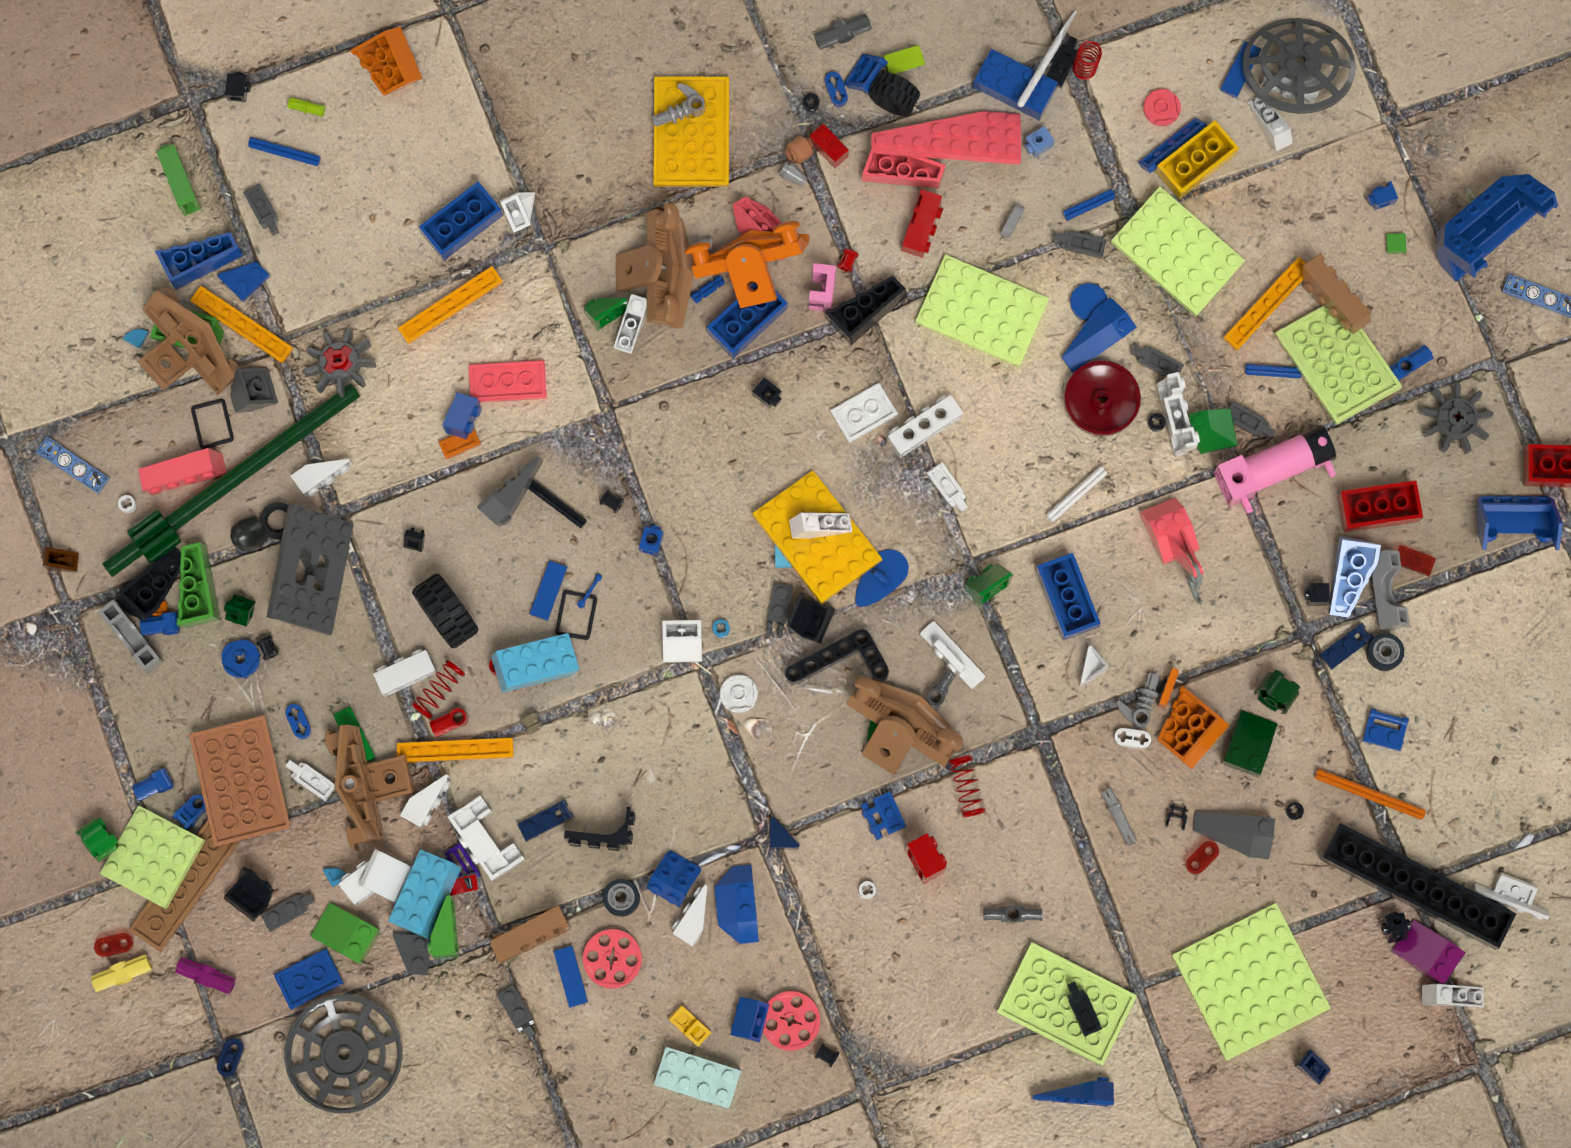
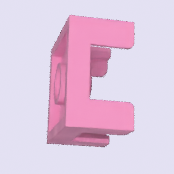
[809,263,836,311]

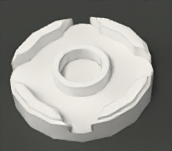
[720,675,758,714]

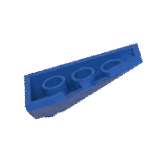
[1032,1077,1114,1107]

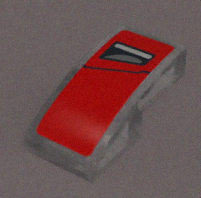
[450,872,481,898]

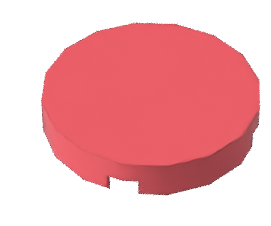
[1143,89,1181,126]

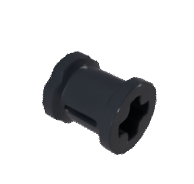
[599,489,624,514]
[256,636,280,661]
[814,1043,840,1067]

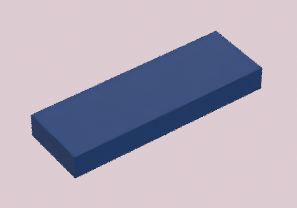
[1220,41,1262,99]
[530,561,568,621]
[554,946,588,1008]

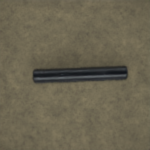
[528,480,587,528]

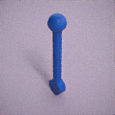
[577,574,602,609]

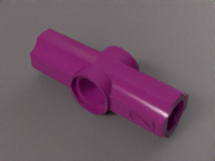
[175,957,236,995]

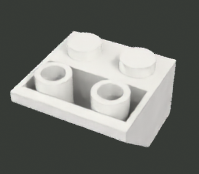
[662,620,702,663]
[338,861,374,906]

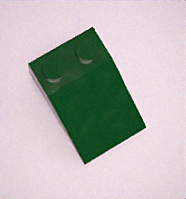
[1222,710,1278,778]

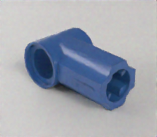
[140,612,180,636]
[132,768,174,801]

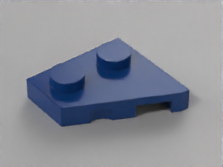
[217,262,270,302]

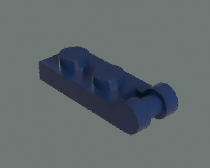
[1319,623,1374,670]
[517,800,574,842]

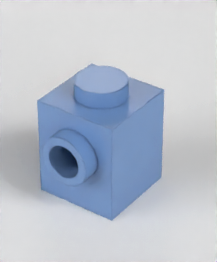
[1024,126,1055,158]

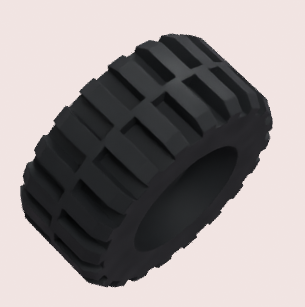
[412,573,479,648]

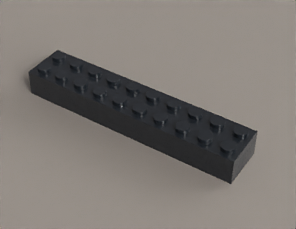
[1320,823,1517,950]

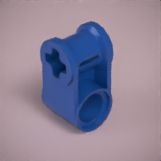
[172,794,206,831]

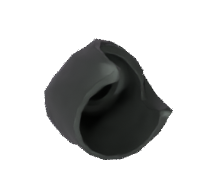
[230,515,267,551]

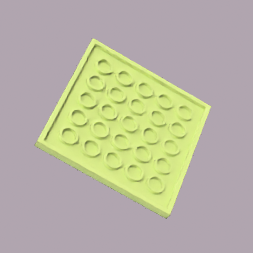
[1172,903,1331,1061]

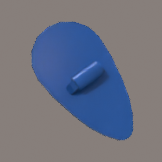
[855,549,909,607]

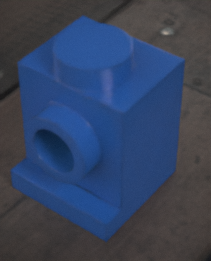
[1367,181,1398,211]

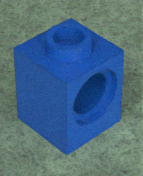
[639,525,664,556]

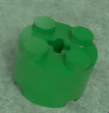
[75,817,118,863]

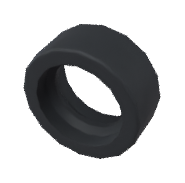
[260,502,288,540]

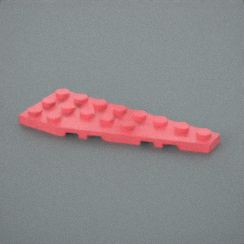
[871,111,1021,165]

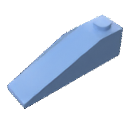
[1329,536,1381,617]

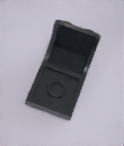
[564,806,636,852]

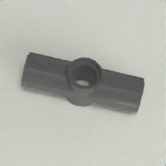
[814,13,872,50]

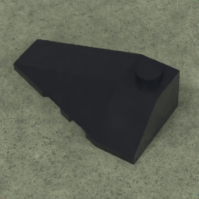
[116,547,181,621]

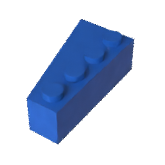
[155,232,243,290]

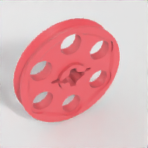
[583,929,642,989]
[763,991,820,1051]

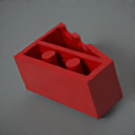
[901,189,944,258]

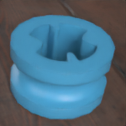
[712,619,730,638]

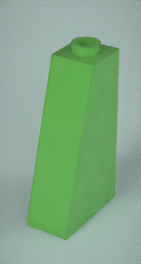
[156,144,202,217]

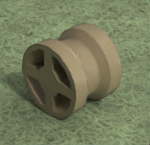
[520,712,544,735]

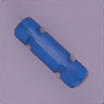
[691,275,725,303]

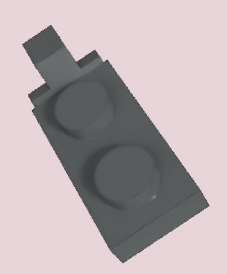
[243,184,280,236]
[1052,230,1106,259]
[1131,345,1184,378]
[1228,401,1276,439]
[261,894,315,932]
[497,985,536,1038]

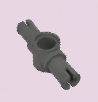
[926,669,956,711]
[983,905,1043,924]

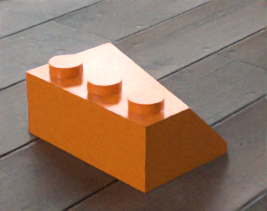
[350,26,423,96]
[1157,686,1229,769]

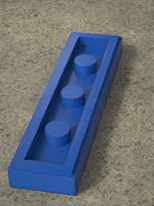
[1138,117,1207,173]

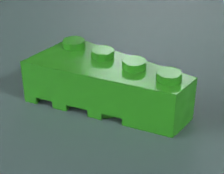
[177,542,220,628]

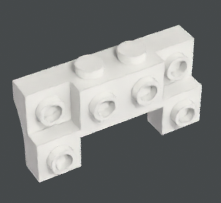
[1157,372,1200,457]
[448,796,525,882]

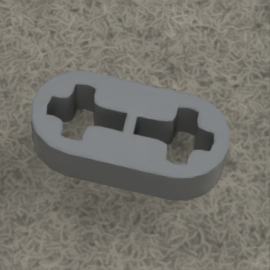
[1000,204,1025,239]

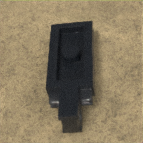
[1047,36,1078,89]
[1067,982,1102,1037]

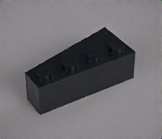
[824,276,907,345]

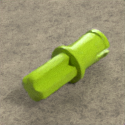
[287,97,326,117]

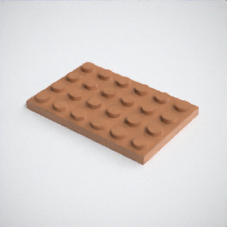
[189,715,291,847]

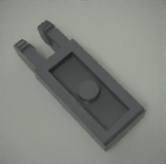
[766,583,793,638]

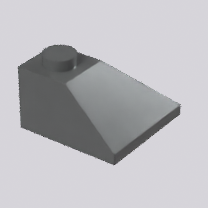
[230,367,278,413]

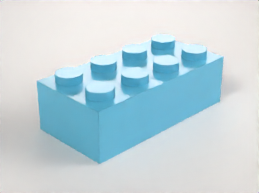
[491,633,579,693]
[388,850,461,939]

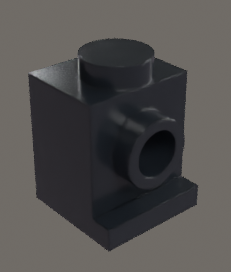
[752,377,782,409]

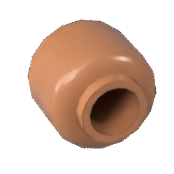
[785,136,813,164]

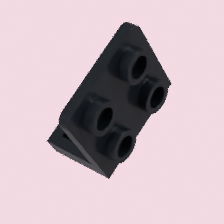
[787,592,835,644]
[223,867,274,922]

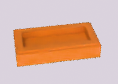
[438,429,481,460]
[1158,668,1179,709]

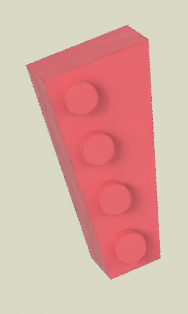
[862,152,946,189]
[138,448,227,495]

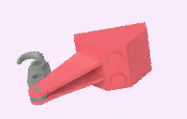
[1140,497,1204,605]

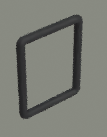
[191,399,234,449]
[555,590,597,640]

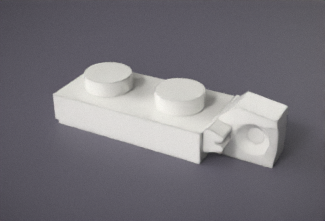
[926,462,968,514]
[285,760,335,802]

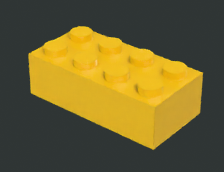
[1155,120,1239,200]

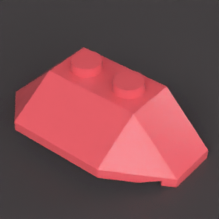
[733,196,785,260]

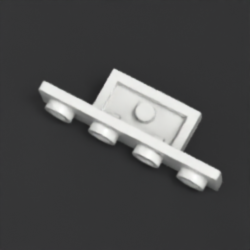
[920,621,985,689]
[1474,873,1550,920]

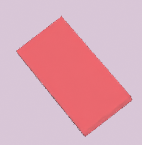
[469,360,547,403]

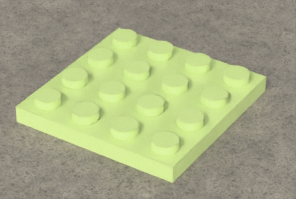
[100,805,205,909]

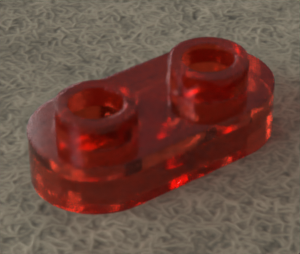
[1185,841,1219,875]
[94,933,134,958]

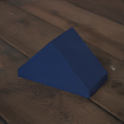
[770,817,800,850]
[1295,1050,1331,1085]

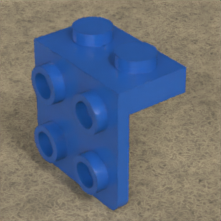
[646,850,701,908]

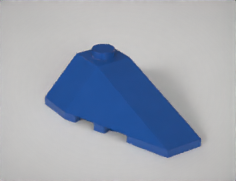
[1061,297,1137,373]

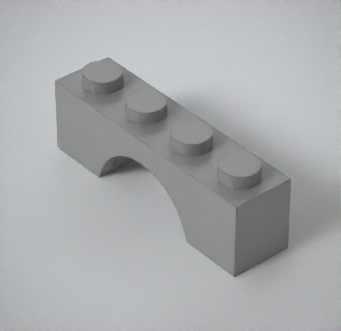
[1372,550,1410,631]
[98,600,164,674]

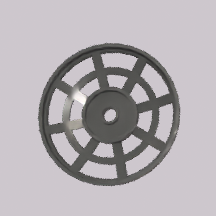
[1242,18,1356,114]
[284,995,403,1114]

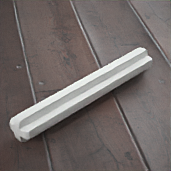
[1046,466,1107,522]

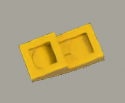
[668,1004,711,1047]

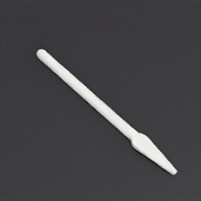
[1017,10,1077,107]

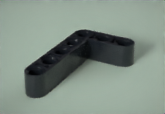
[785,629,889,685]

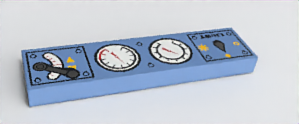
[1502,274,1571,318]
[36,437,110,494]

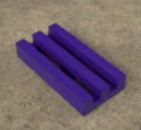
[444,843,481,878]

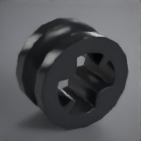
[803,93,819,112]
[1148,413,1166,432]
[1286,802,1304,820]

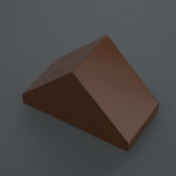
[43,547,79,572]

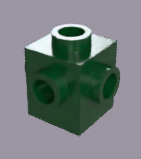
[224,594,256,627]

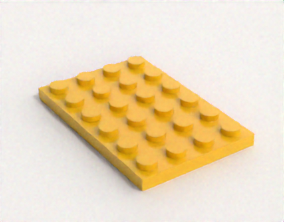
[653,77,729,187]
[752,471,882,604]

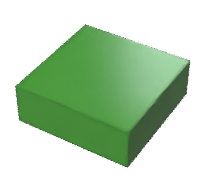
[1386,233,1407,254]

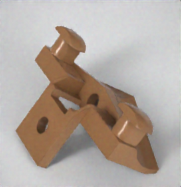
[138,287,241,395]

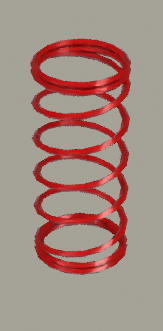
[1073,41,1102,80]
[411,660,466,719]
[948,755,986,818]

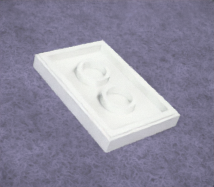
[830,383,898,444]
[359,849,412,903]

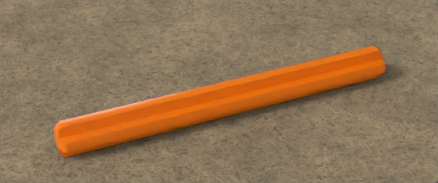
[1315,769,1426,820]

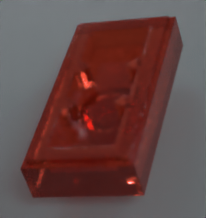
[1397,545,1436,577]

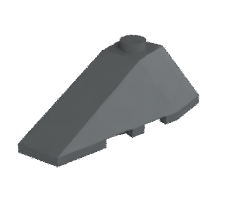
[477,456,544,526]
[1193,811,1275,860]

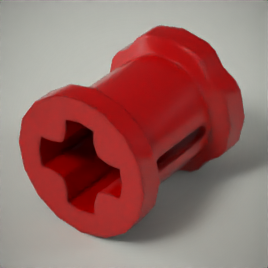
[837,248,859,273]

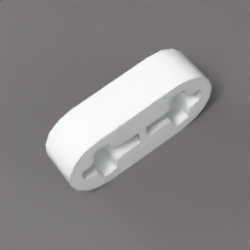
[1114,728,1151,749]

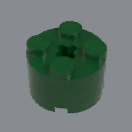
[1254,670,1300,714]

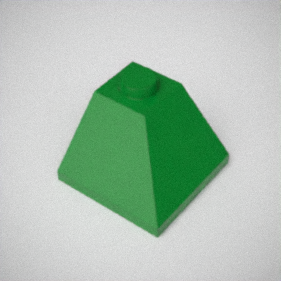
[584,298,628,331]
[1189,409,1238,454]

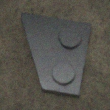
[393,934,431,975]

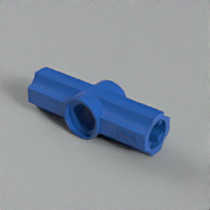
[1389,345,1434,381]

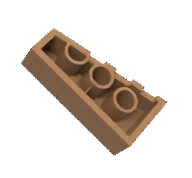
[1303,253,1371,334]
[489,905,571,964]

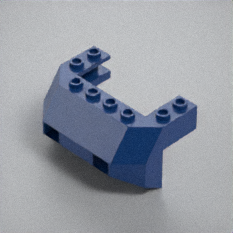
[1436,174,1558,282]

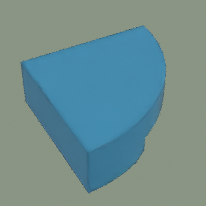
[123,329,149,349]
[323,868,347,887]

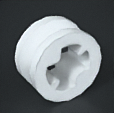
[118,495,137,514]
[858,881,876,899]

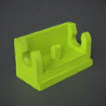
[882,45,925,74]

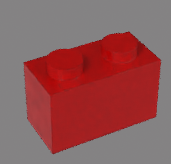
[809,124,849,168]

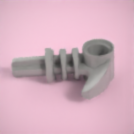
[652,83,705,127]
[1116,673,1160,729]

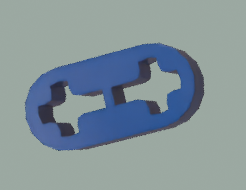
[825,72,848,107]
[285,704,312,740]

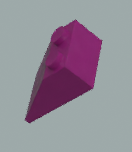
[1391,920,1466,984]

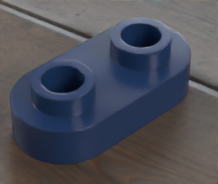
[217,1038,245,1077]

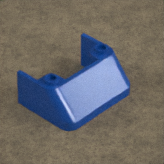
[1477,496,1563,550]

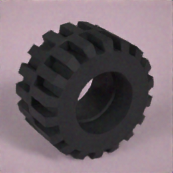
[869,72,920,116]

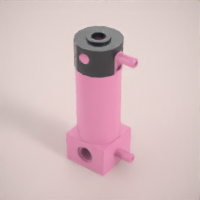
[1213,425,1337,514]

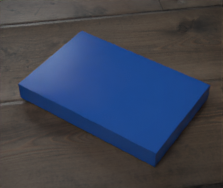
[274,948,344,1010]

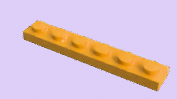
[1223,257,1306,351]
[398,266,503,345]
[190,285,294,364]
[397,738,514,763]

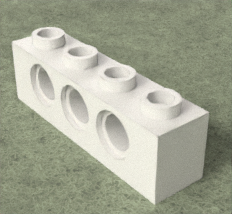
[887,395,964,458]

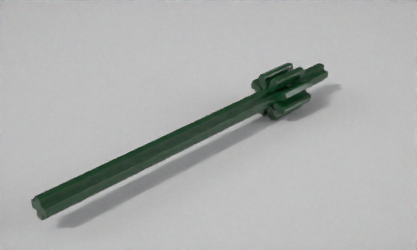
[102,383,361,577]

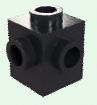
[1381,912,1411,943]

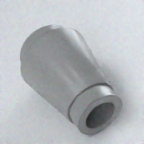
[779,162,808,187]

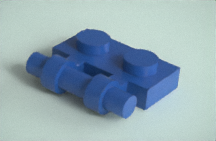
[860,792,907,841]

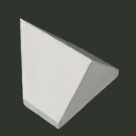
[500,192,535,232]
[1079,646,1109,686]

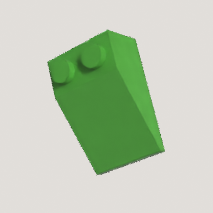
[427,895,459,959]
[310,903,380,965]

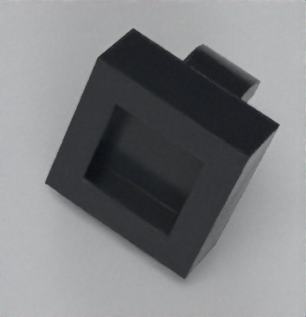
[403,527,425,552]

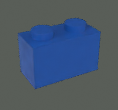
[442,392,482,439]
[730,997,770,1043]

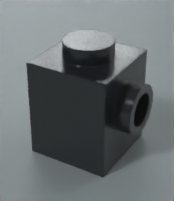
[225,72,251,102]
[1304,583,1330,606]

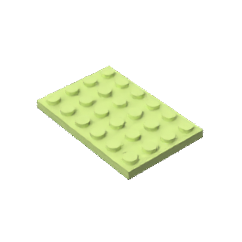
[1110,187,1245,317]
[915,254,1049,367]
[1275,306,1402,425]
[997,942,1137,1066]

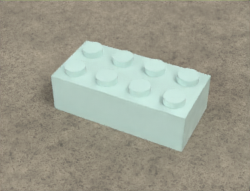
[654,1047,741,1110]

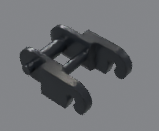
[1165,803,1188,831]

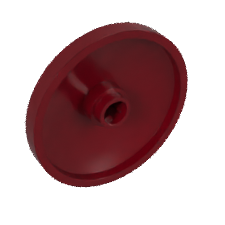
[1064,361,1141,436]

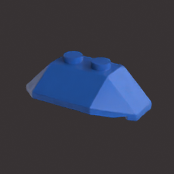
[714,864,759,944]

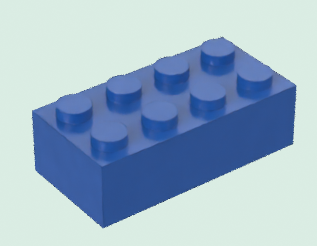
[973,49,1058,121]
[419,181,503,261]
[706,283,788,359]
[1036,553,1101,641]

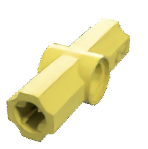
[91,954,152,992]

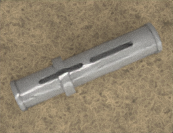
[1101,788,1137,845]

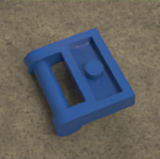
[844,54,888,94]
[1362,708,1409,752]

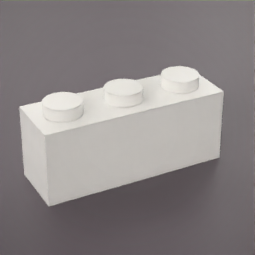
[373,649,436,697]

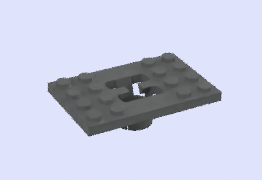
[266,504,353,635]

